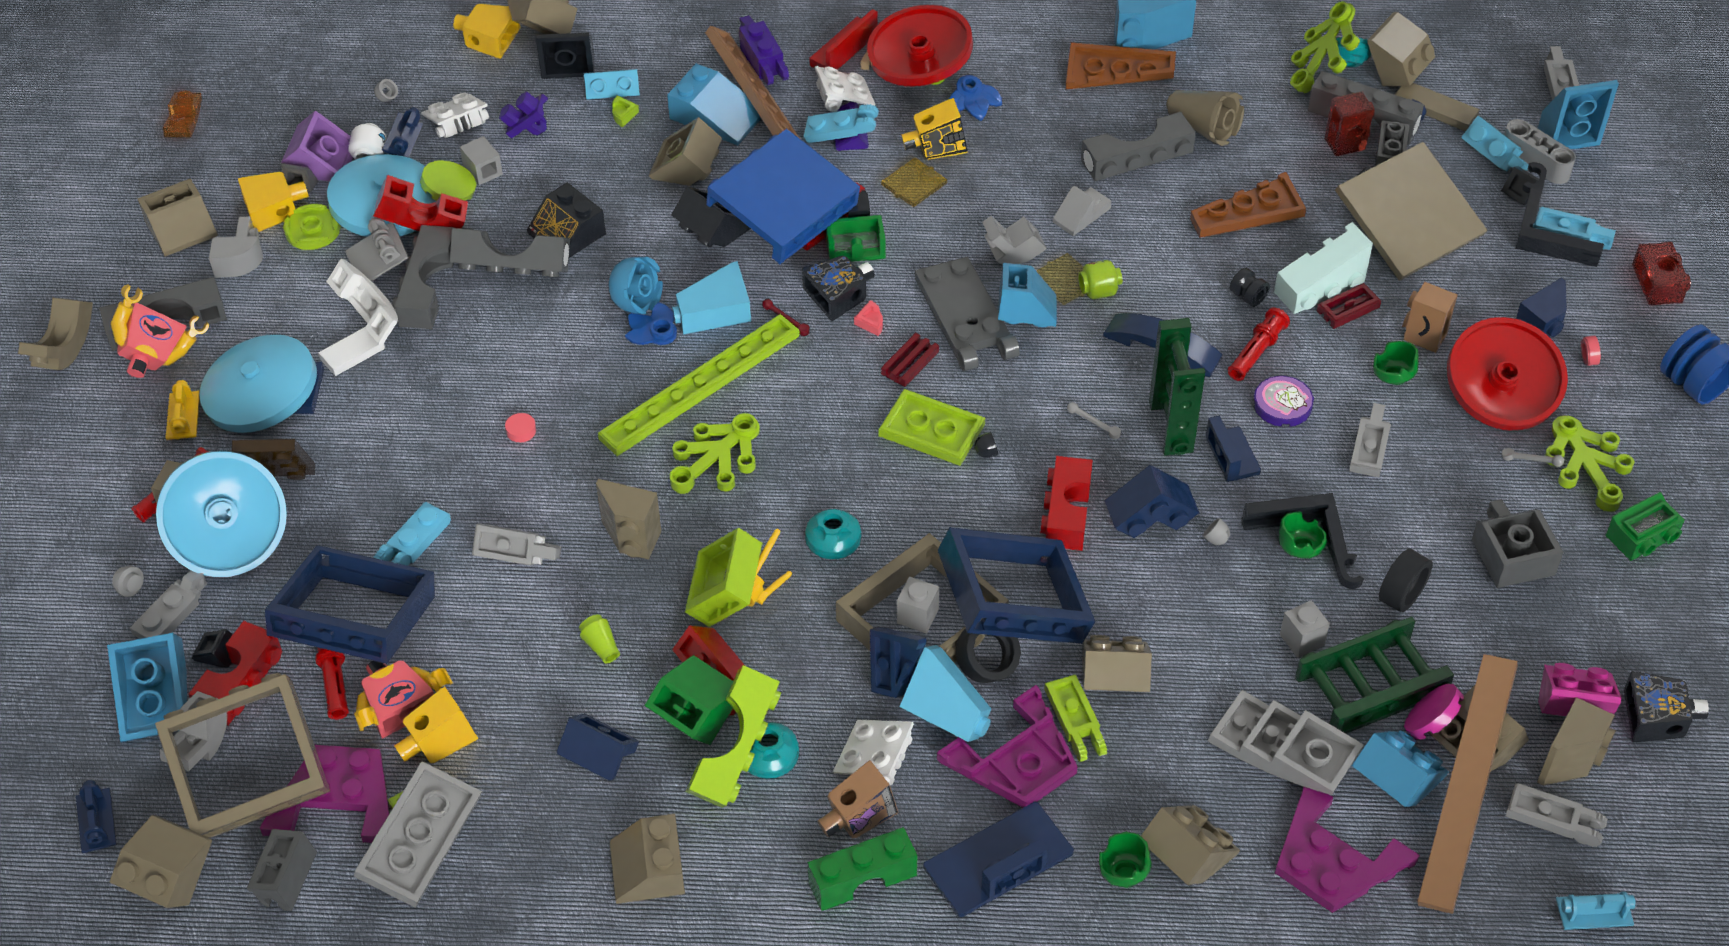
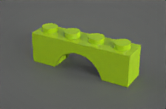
[685,665,781,808]

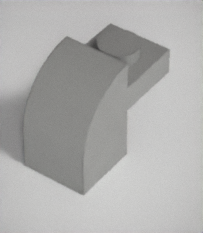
[209,216,263,278]
[983,216,1047,265]
[160,691,227,771]

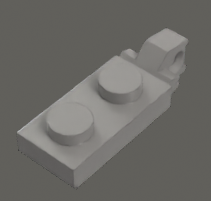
[1544,46,1579,100]
[1349,403,1391,478]
[472,523,562,566]
[130,570,207,639]

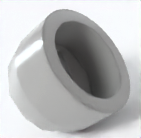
[374,79,398,102]
[1203,518,1230,545]

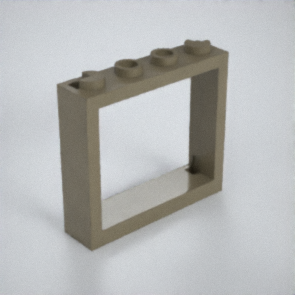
[836,533,1009,663]
[155,673,330,838]

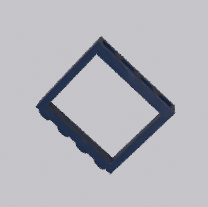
[938,527,1096,644]
[265,545,435,664]

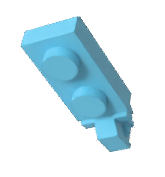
[1461,116,1529,172]
[1533,206,1616,250]

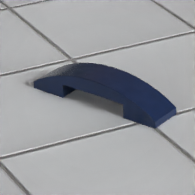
[1103,313,1222,377]

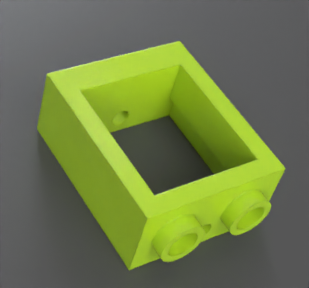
[685,528,762,627]

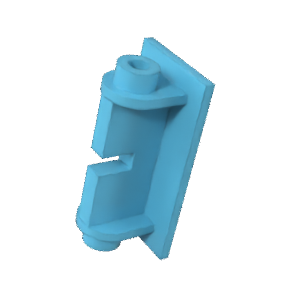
[584,69,640,100]
[1556,892,1636,930]

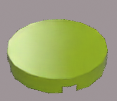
[420,160,476,201]
[283,204,341,250]

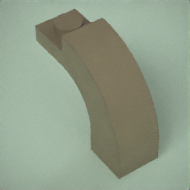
[18,297,93,370]

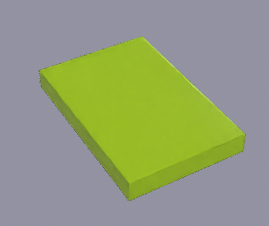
[878,389,985,466]

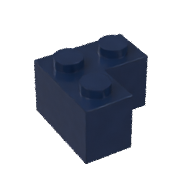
[1104,465,1199,538]

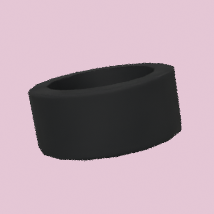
[1379,548,1433,612]
[955,628,1021,683]

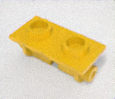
[166,380,200,440]

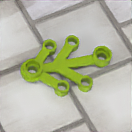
[1290,1,1360,93]
[670,413,760,494]
[1545,416,1635,512]

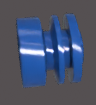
[1660,324,1729,405]

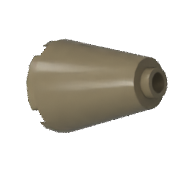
[1166,90,1245,146]

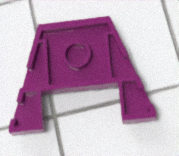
[937,685,1078,808]
[260,745,390,843]
[1275,787,1420,913]

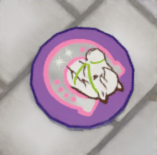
[1254,375,1314,427]

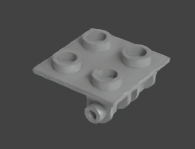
[345,217,409,281]

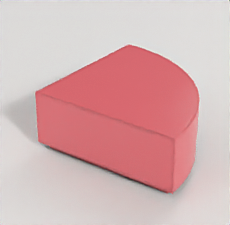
[854,300,883,336]

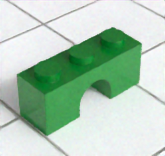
[807,827,917,911]

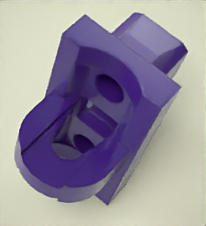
[499,91,548,139]

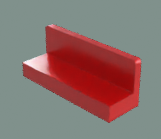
[809,9,878,70]
[672,625,745,716]

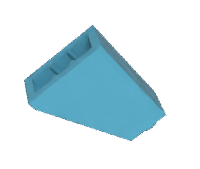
[672,261,751,334]
[900,645,991,742]

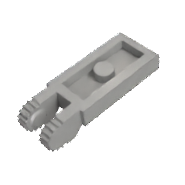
[1505,783,1608,847]

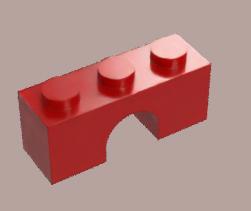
[373,175,468,231]
[1040,456,1093,551]
[188,621,282,726]

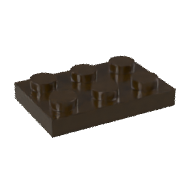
[232,439,315,480]

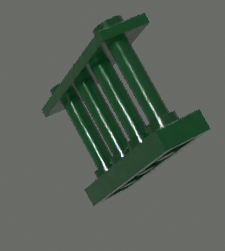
[1149,318,1205,456]
[1295,616,1454,734]

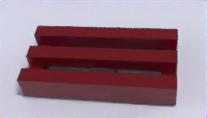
[1316,283,1381,329]
[881,332,939,387]

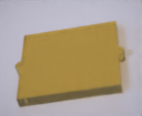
[881,158,947,207]
[1037,253,1085,305]

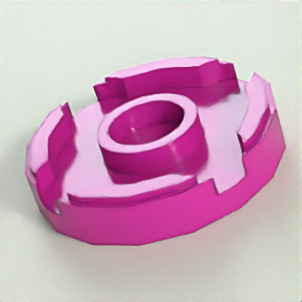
[1404,684,1464,740]

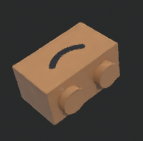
[1402,282,1458,353]

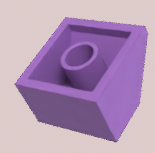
[281,110,353,181]

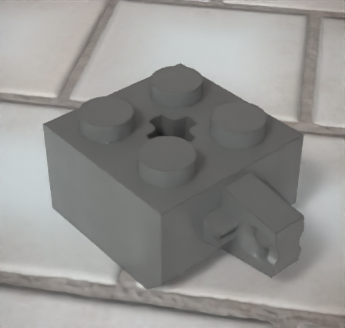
[1472,499,1564,588]

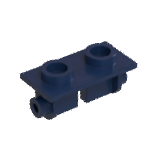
[382,107,423,158]
[76,780,117,854]

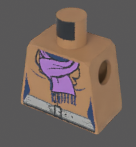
[817,760,899,838]

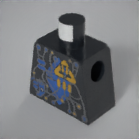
[802,256,875,322]
[1624,671,1708,742]

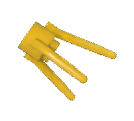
[748,529,792,606]

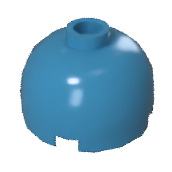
[608,256,663,314]

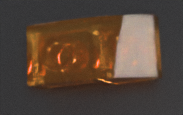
[163,90,202,138]

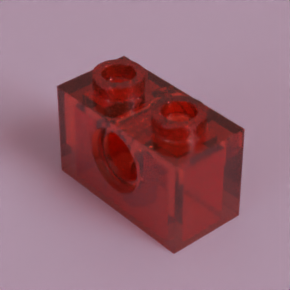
[1324,91,1375,156]
[1632,242,1691,305]

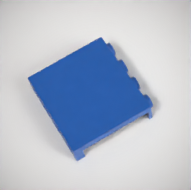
[706,129,860,264]

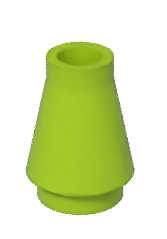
[579,614,620,664]

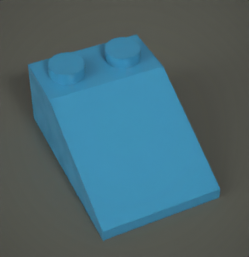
[1114,0,1197,50]
[667,63,762,146]
[1537,80,1619,149]
[107,633,187,742]

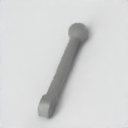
[1067,402,1121,439]
[1502,448,1564,467]

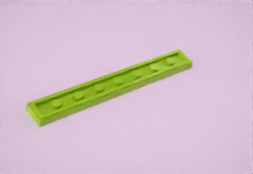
[598,314,799,456]

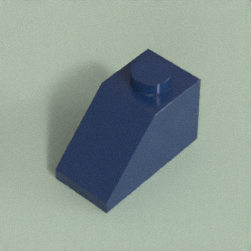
[1516,277,1567,337]

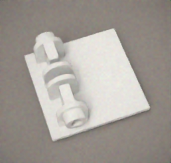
[815,66,875,112]
[421,93,489,139]
[833,720,914,785]

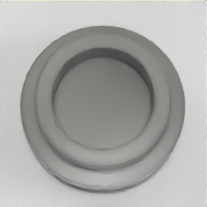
[112,566,144,597]

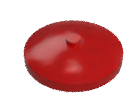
[867,5,974,86]
[1447,317,1568,431]

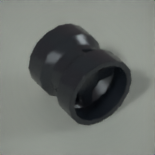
[1229,267,1270,307]

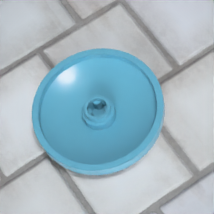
[327,154,436,237]
[199,335,317,433]
[156,451,287,577]

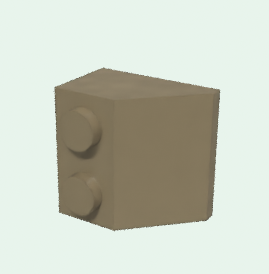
[1367,12,1435,86]
[649,117,722,186]
[596,479,662,560]
[1537,697,1616,786]
[610,814,685,904]
[109,815,212,908]

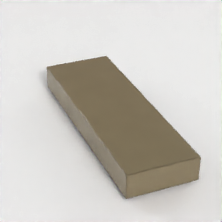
[1395,83,1480,131]

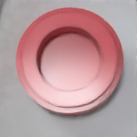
[1581,335,1601,366]
[505,413,536,443]

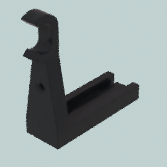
[1515,162,1604,267]
[1241,493,1364,589]

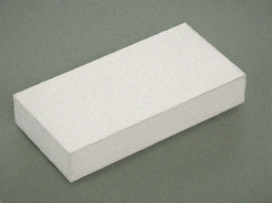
[318,327,385,376]

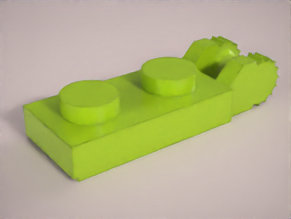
[1044,675,1107,762]

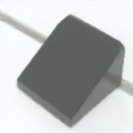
[281,163,318,192]

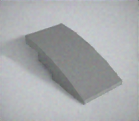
[1208,690,1364,795]

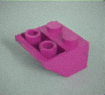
[1538,663,1622,716]

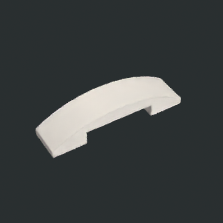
[326,259,398,345]

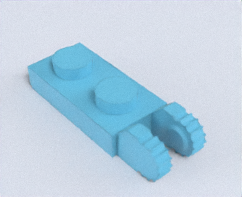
[804,104,879,143]
[374,502,451,566]

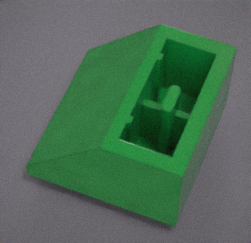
[644,655,733,745]

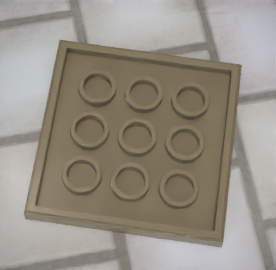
[1335,142,1488,281]

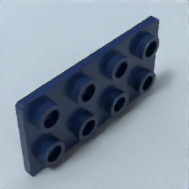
[923,802,1074,918]

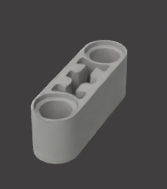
[1504,119,1576,184]

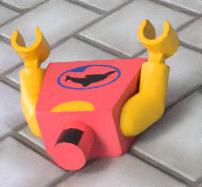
[111,284,209,378]
[354,660,453,739]

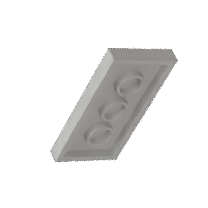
[354,761,482,908]

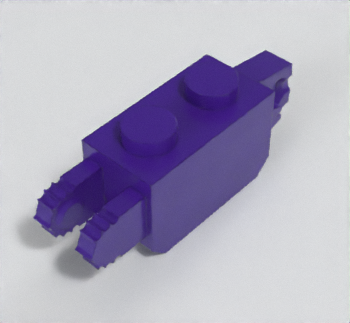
[738,15,790,85]

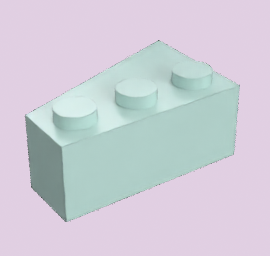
[1274,222,1373,314]

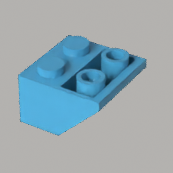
[998,263,1057,328]
[1352,730,1449,807]

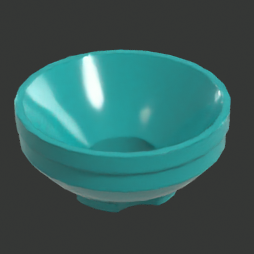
[1327,37,1372,67]
[805,509,862,559]
[748,722,799,779]

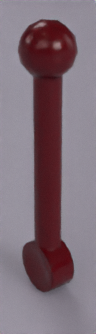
[762,299,810,336]

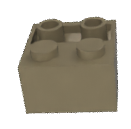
[507,0,578,34]
[137,178,218,257]
[1082,635,1152,692]
[1428,685,1529,772]
[1141,805,1240,885]

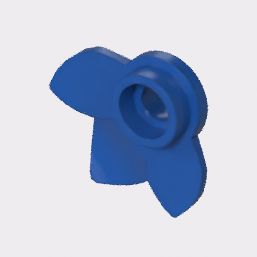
[949,75,1002,121]
[625,302,677,345]

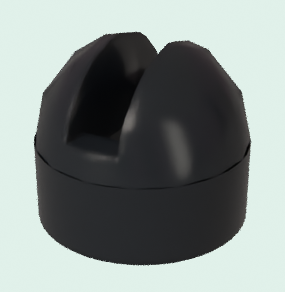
[974,432,999,458]

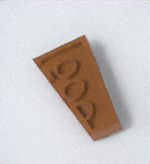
[1065,43,1176,90]
[1190,172,1306,238]

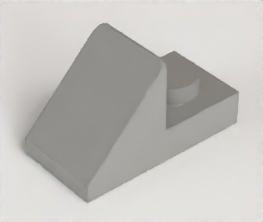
[1053,186,1111,236]

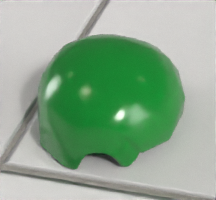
[1373,341,1419,385]
[1279,512,1327,559]
[1099,831,1152,888]

